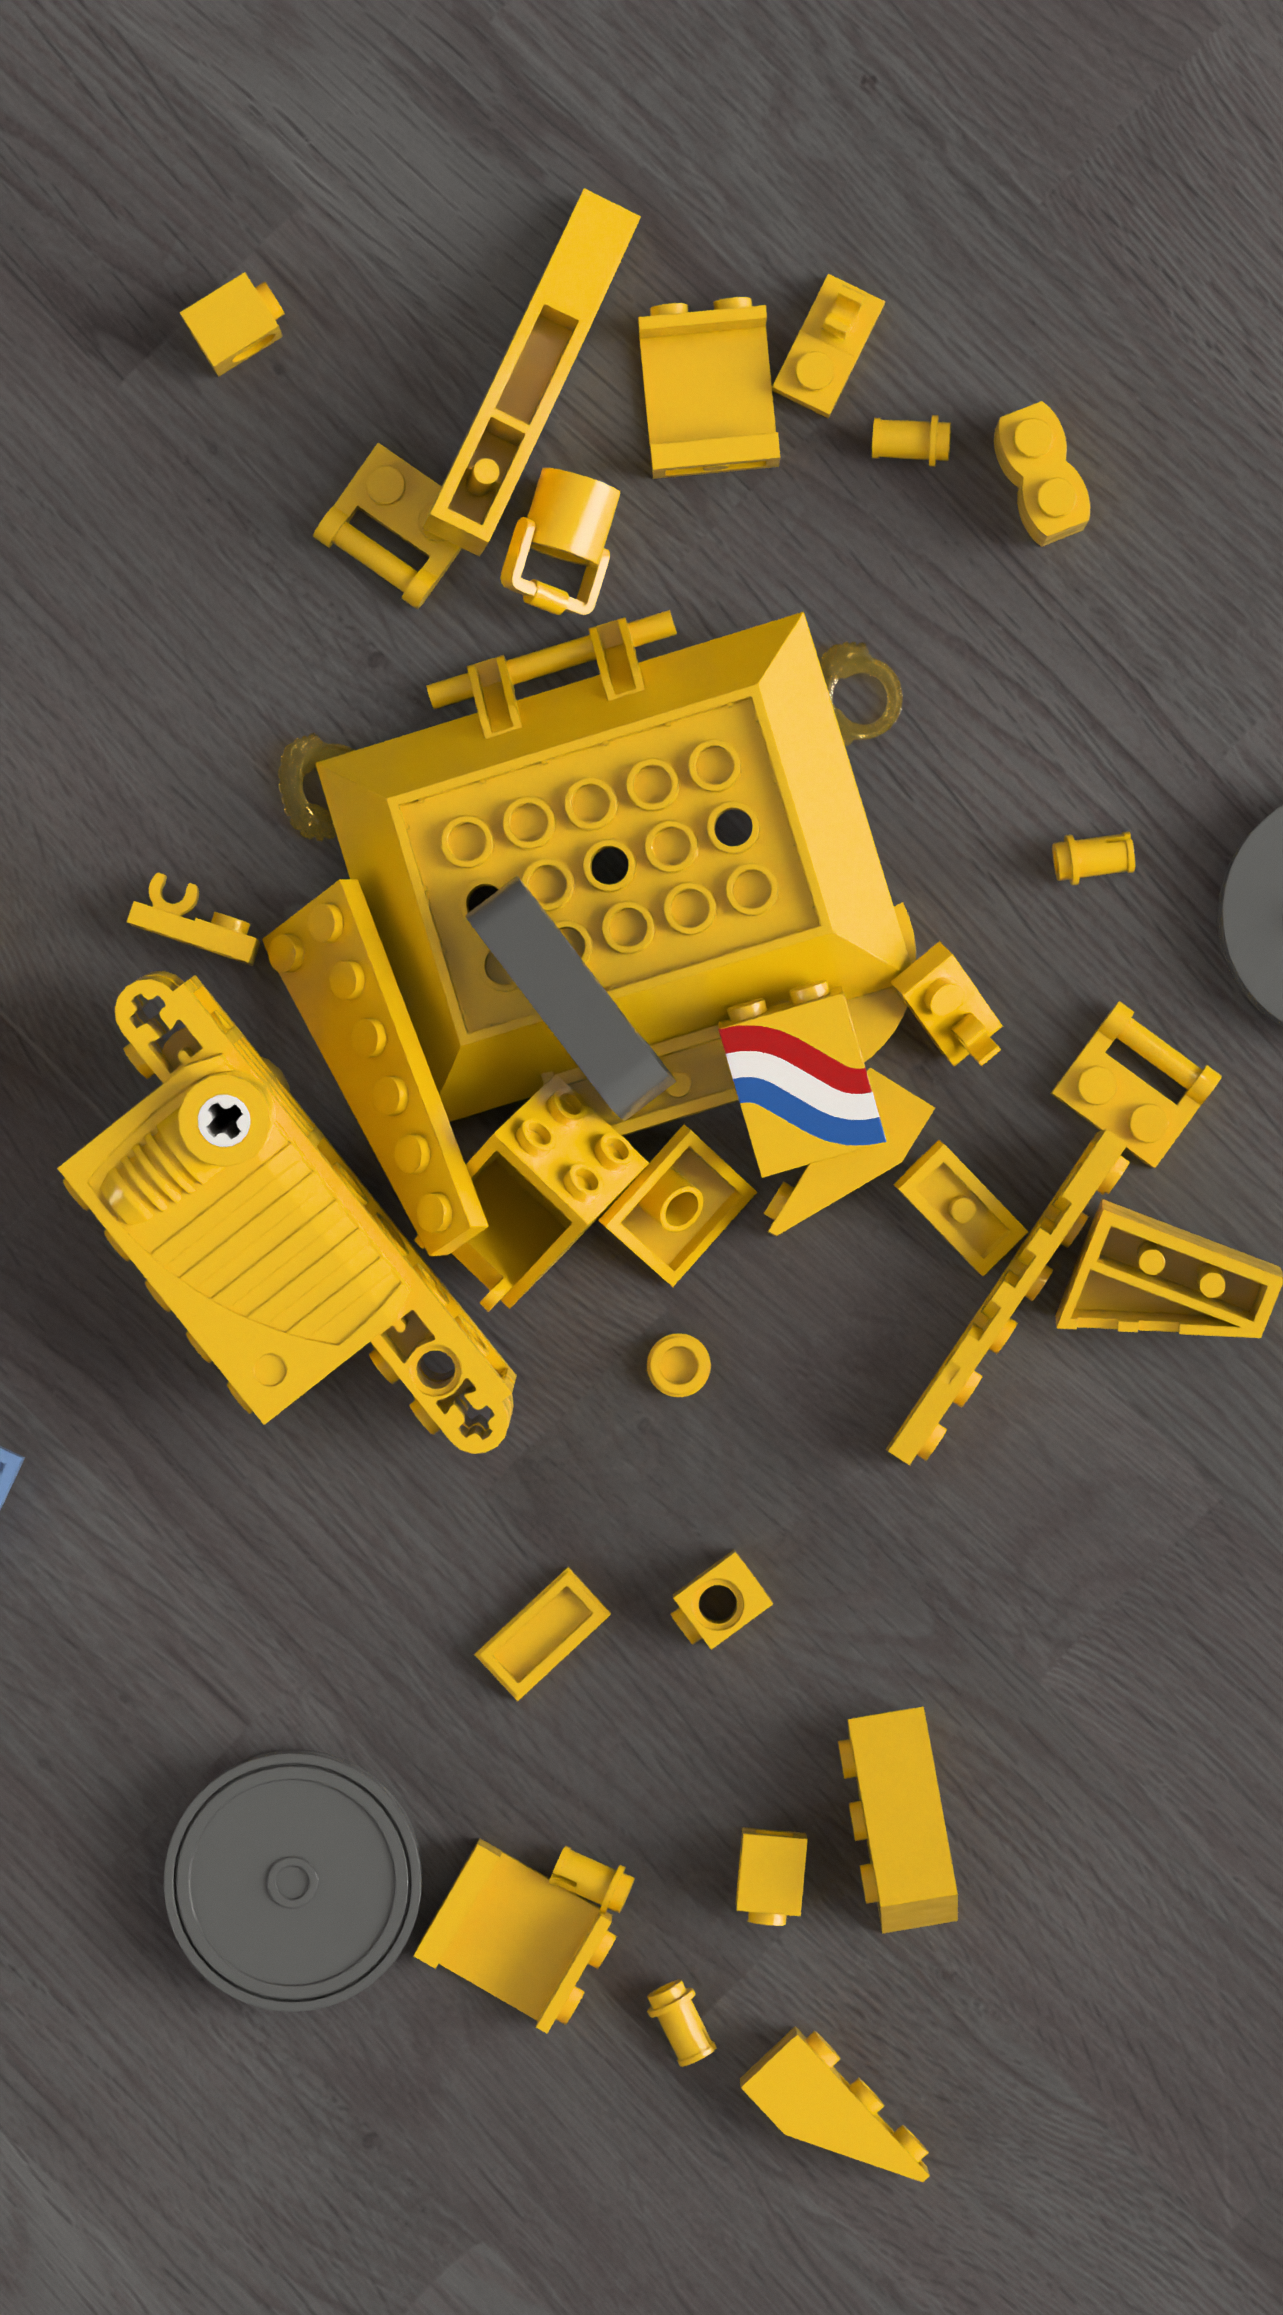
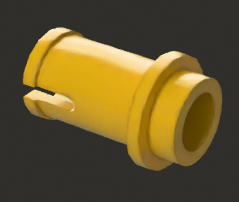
[872,415,951,467]
[1052,831,1135,885]
[549,1846,635,1914]
[647,1979,717,2067]

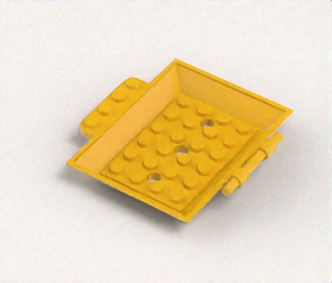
[315,610,911,1136]

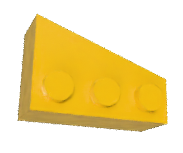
[1055,1199,1283,1338]
[838,1706,958,1934]

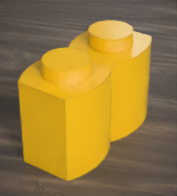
[994,401,1090,547]

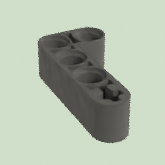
[465,876,676,1121]

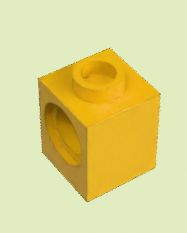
[180,272,285,377]
[670,1550,773,1650]
[735,1827,808,1926]

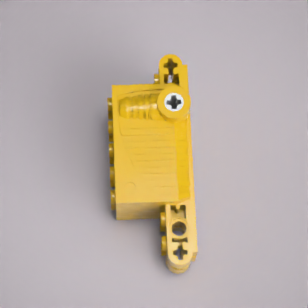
[57,971,517,1454]

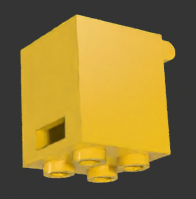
[414,1074,649,1312]

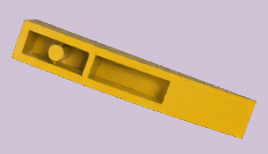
[422,188,641,557]

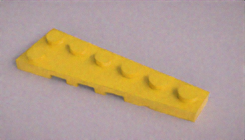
[262,879,489,1256]
[885,1129,1130,1466]

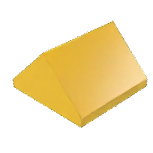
[598,1124,757,1287]

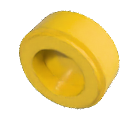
[647,1333,711,1397]

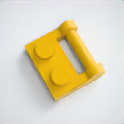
[313,443,462,609]
[1050,1001,1222,1169]

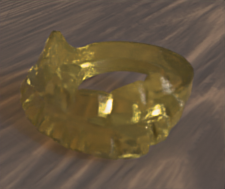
[819,641,903,747]
[278,733,355,841]

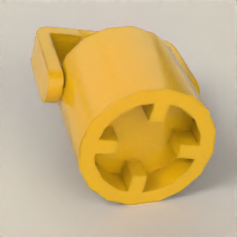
[500,468,620,615]

